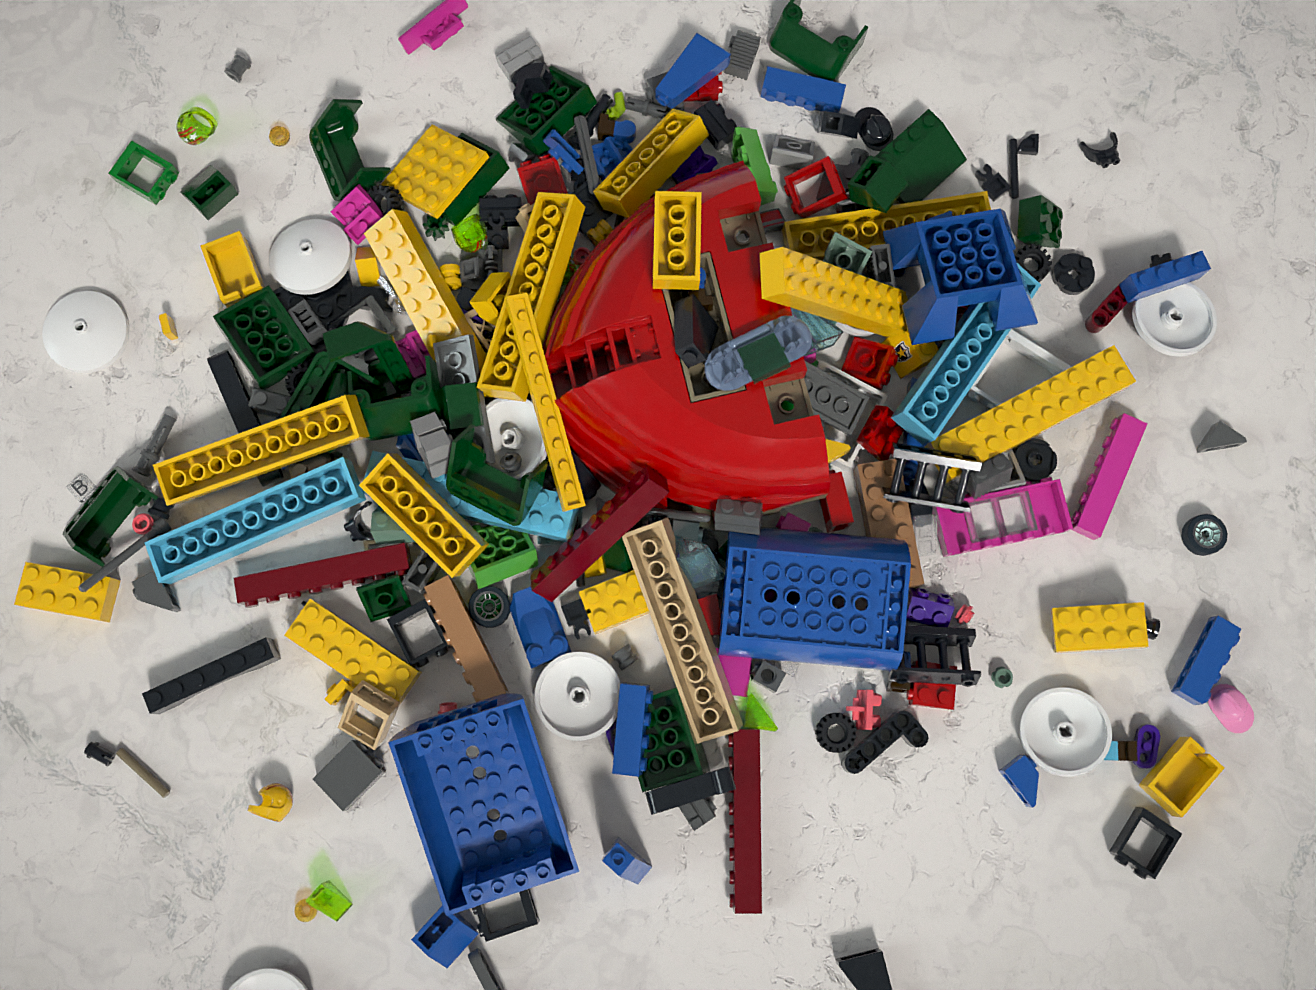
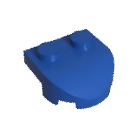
[543,129,584,175]
[592,137,633,182]

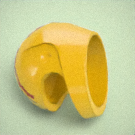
[247,783,293,822]

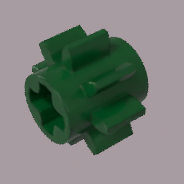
[423,216,450,241]

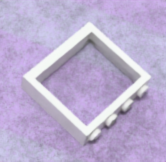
[967,329,1072,437]
[817,360,888,472]

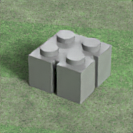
[410,412,453,479]

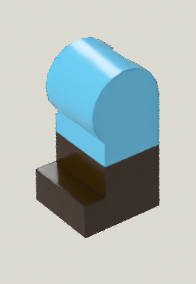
[1104,741,1138,761]

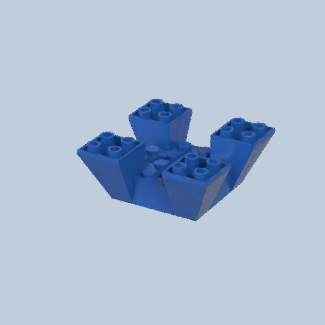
[882,208,1038,345]

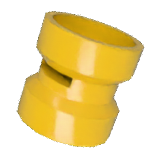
[586,219,613,246]
[439,264,462,291]

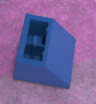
[411,905,479,968]

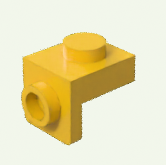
[324,679,357,706]

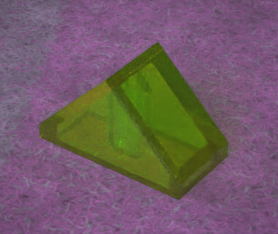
[743,693,778,732]
[305,880,353,921]

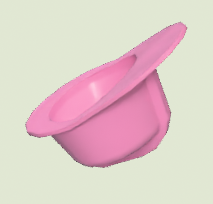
[1208,684,1254,733]

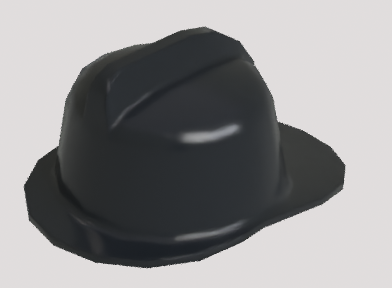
[855,107,894,151]

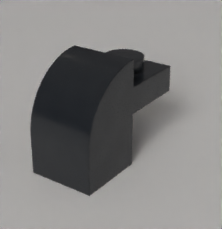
[512,62,553,109]

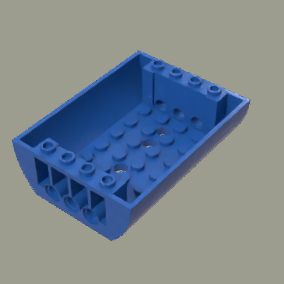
[718,527,911,671]
[388,693,580,916]

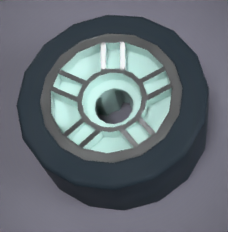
[1181,514,1228,556]

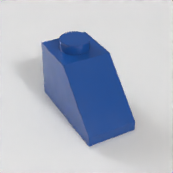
[999,755,1039,808]

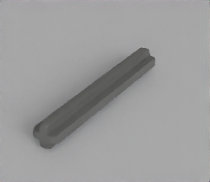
[574,115,600,195]

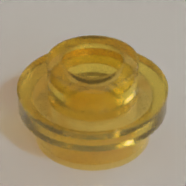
[269,126,290,147]
[294,898,318,922]

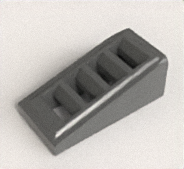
[288,299,328,346]

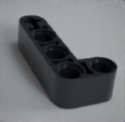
[841,710,929,774]
[645,766,737,815]

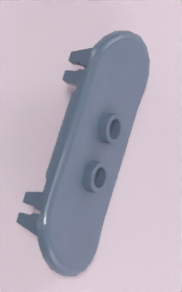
[705,316,812,391]

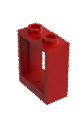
[784,156,848,219]
[819,470,854,533]

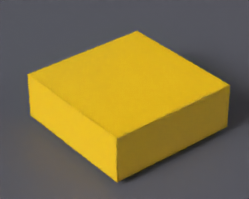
[159,313,178,340]

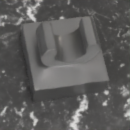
[508,143,536,168]

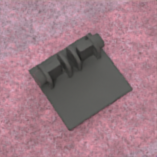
[461,245,503,290]

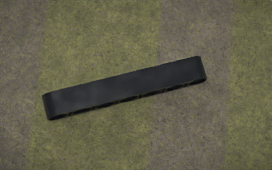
[207,350,284,487]

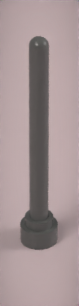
[646,508,710,522]
[79,517,172,592]

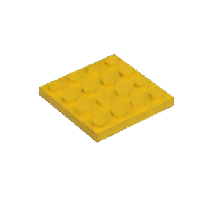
[381,124,489,219]

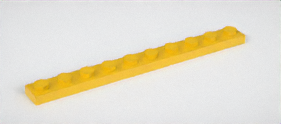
[504,292,586,512]

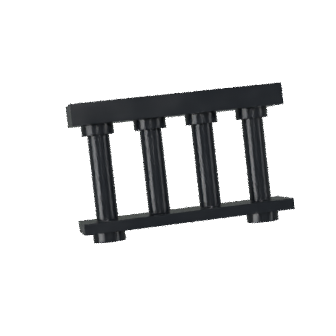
[881,442,982,513]
[888,625,982,687]

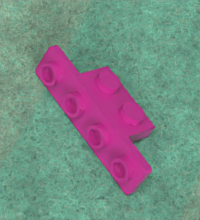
[398,0,468,55]

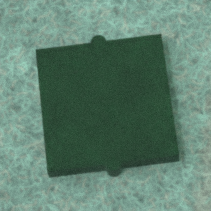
[737,333,791,384]

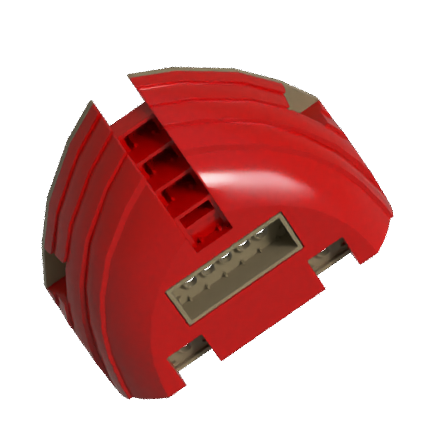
[542,160,830,532]

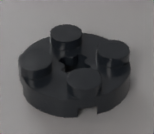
[1052,253,1095,295]
[1014,439,1057,482]

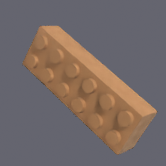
[853,459,924,589]
[423,575,509,702]

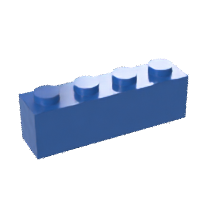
[761,66,846,113]
[1119,251,1211,303]
[1171,616,1241,705]
[612,682,653,777]

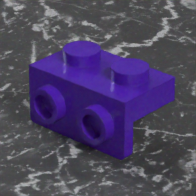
[671,146,719,184]
[906,588,955,627]

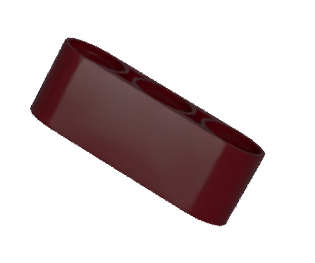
[1085,285,1127,333]

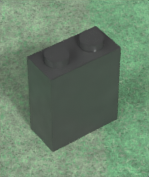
[312,740,386,811]

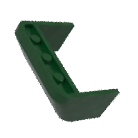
[769,0,868,82]
[309,99,391,201]
[322,321,415,403]
[280,351,384,457]
[347,356,444,441]
[446,424,548,526]
[63,466,158,567]

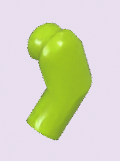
[606,92,626,120]

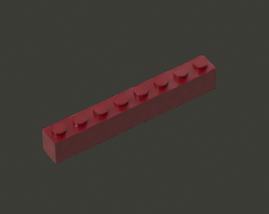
[530,466,669,602]
[234,543,412,608]
[728,729,762,914]

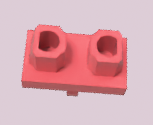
[846,689,882,730]

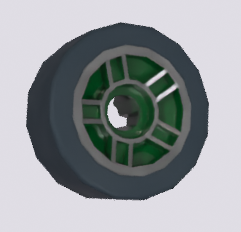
[468,586,511,628]

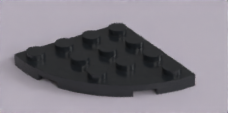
[273,269,352,365]

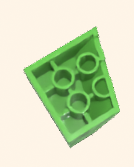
[731,127,778,206]
[468,525,539,589]

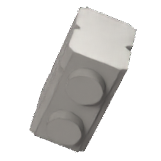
[496,36,544,82]

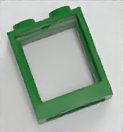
[108,141,179,205]

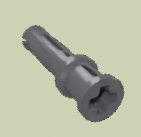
[132,414,177,478]

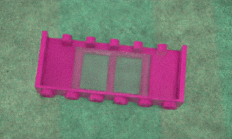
[932,477,1073,557]

